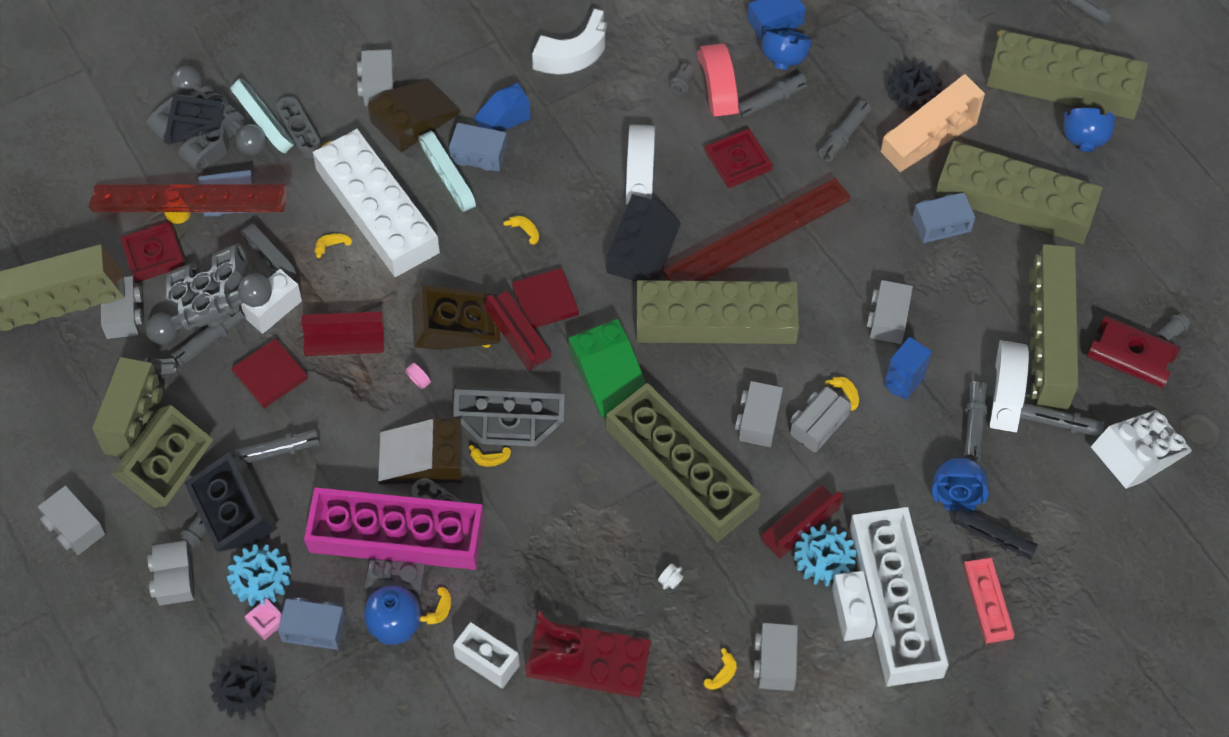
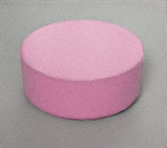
[406,363,431,389]

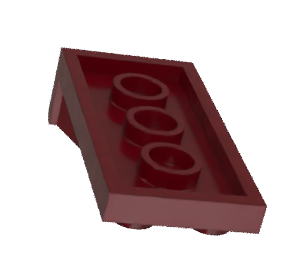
[525,612,651,698]

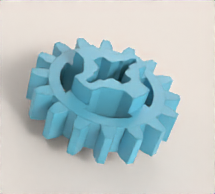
[794,525,856,587]
[227,545,291,606]

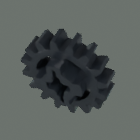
[888,61,943,111]
[209,654,275,719]

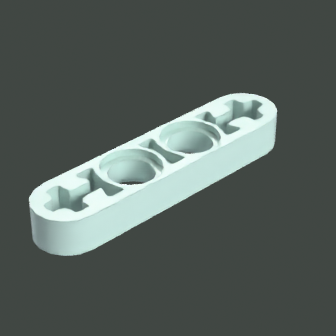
[230,78,295,153]
[419,131,476,212]

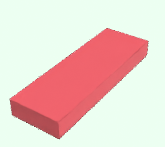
[963,557,1015,644]

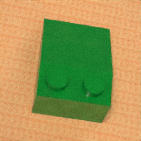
[568,319,646,418]

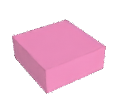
[244,599,282,640]

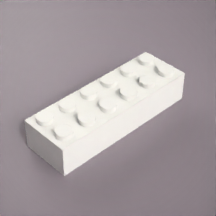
[313,129,440,277]
[849,507,948,687]

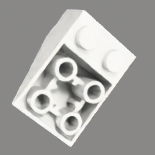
[1091,410,1192,489]

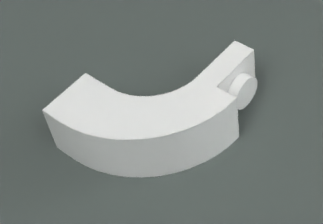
[532,9,607,74]
[626,125,655,204]
[989,340,1029,432]

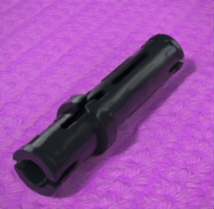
[953,507,1038,560]

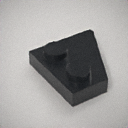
[163,95,225,145]

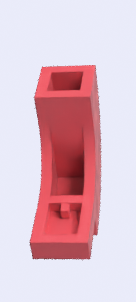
[697,43,739,117]

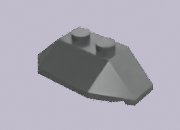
[453,388,565,447]

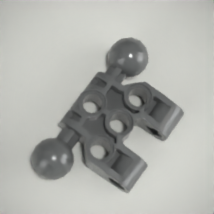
[147,66,267,173]
[145,243,272,346]

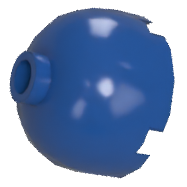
[762,27,812,70]
[1064,108,1115,152]
[932,458,989,512]
[364,585,422,645]

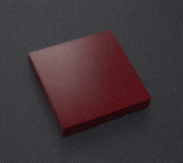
[704,128,773,189]
[120,221,185,283]
[512,268,579,328]
[231,339,308,409]

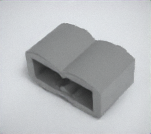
[148,541,194,606]

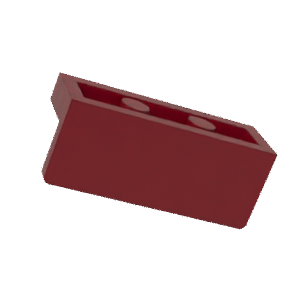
[484,291,552,372]
[301,312,384,356]
[761,485,843,559]

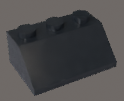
[607,194,681,282]
[184,452,278,552]

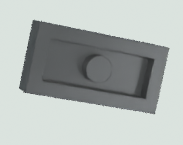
[365,559,426,595]

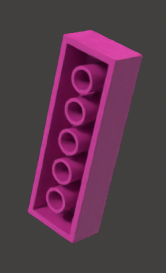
[304,488,485,570]

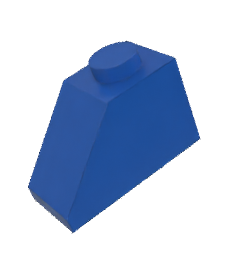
[474,83,530,132]

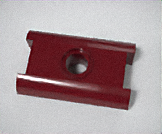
[1087,315,1181,389]

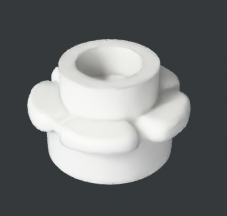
[658,563,684,589]

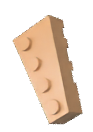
[881,74,985,172]

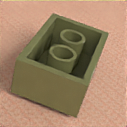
[92,357,163,458]
[111,405,214,508]

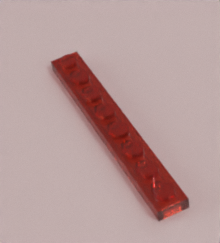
[663,178,850,281]
[89,184,289,212]

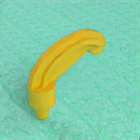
[503,216,539,245]
[314,234,352,258]
[825,377,859,411]
[469,445,511,467]
[420,587,451,624]
[704,648,737,690]

